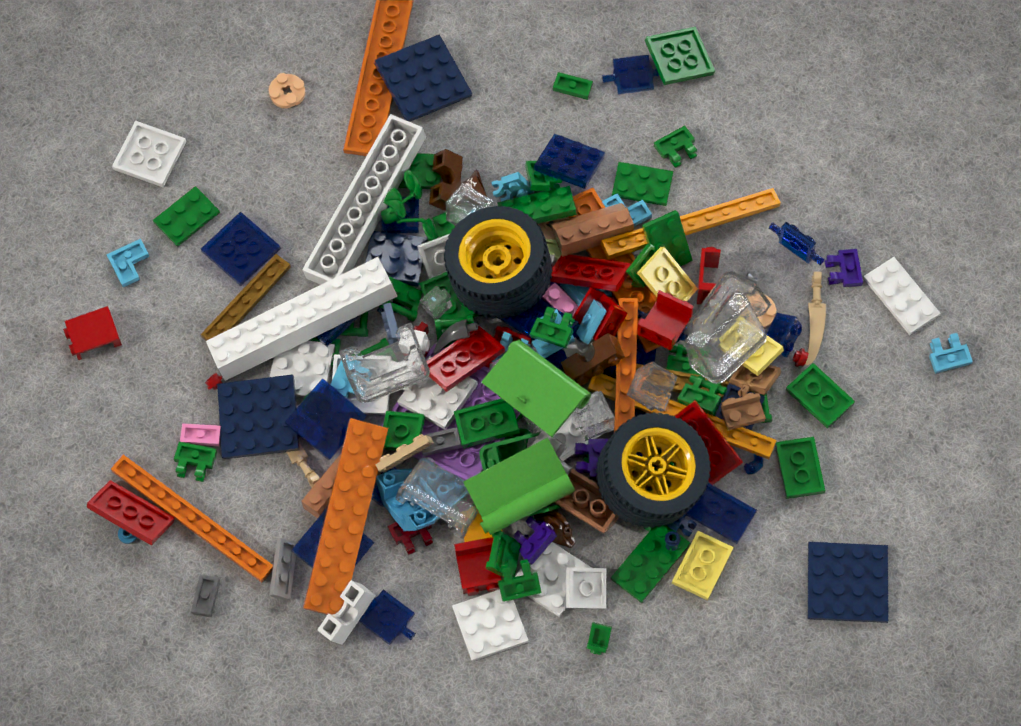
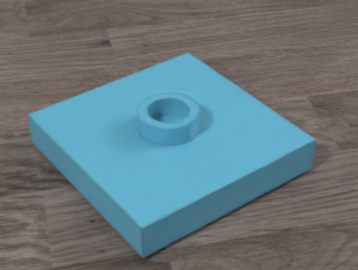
[576,299,607,344]

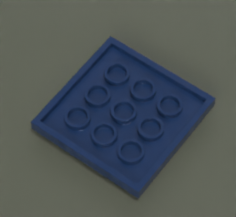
[374,34,472,122]
[217,374,300,459]
[807,542,889,623]

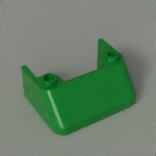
[479,431,561,516]

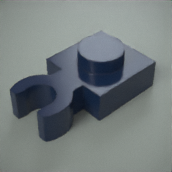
[666,514,697,537]

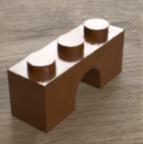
[429,149,463,211]
[561,333,625,386]

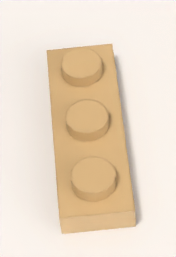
[375,434,434,473]

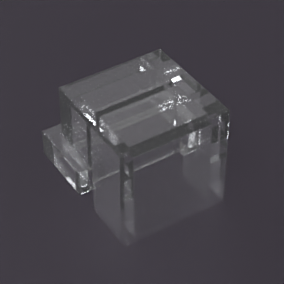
[446,183,493,226]
[627,361,678,412]
[572,391,614,441]

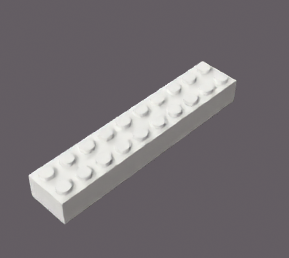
[302,114,426,285]
[206,257,397,381]

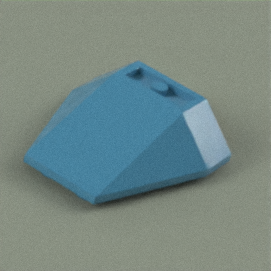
[376,466,469,531]

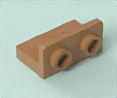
[721,393,766,431]

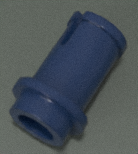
[665,531,681,551]

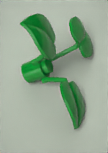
[381,170,439,241]

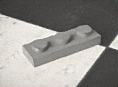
[269,538,298,601]

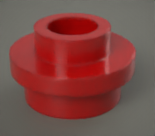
[792,348,809,367]
[205,373,223,390]

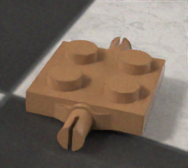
[729,365,781,397]

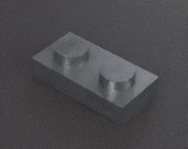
[422,427,462,456]
[191,574,220,617]

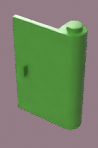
[481,340,591,437]
[463,437,575,535]

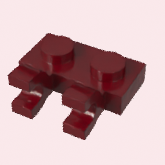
[388,522,433,555]

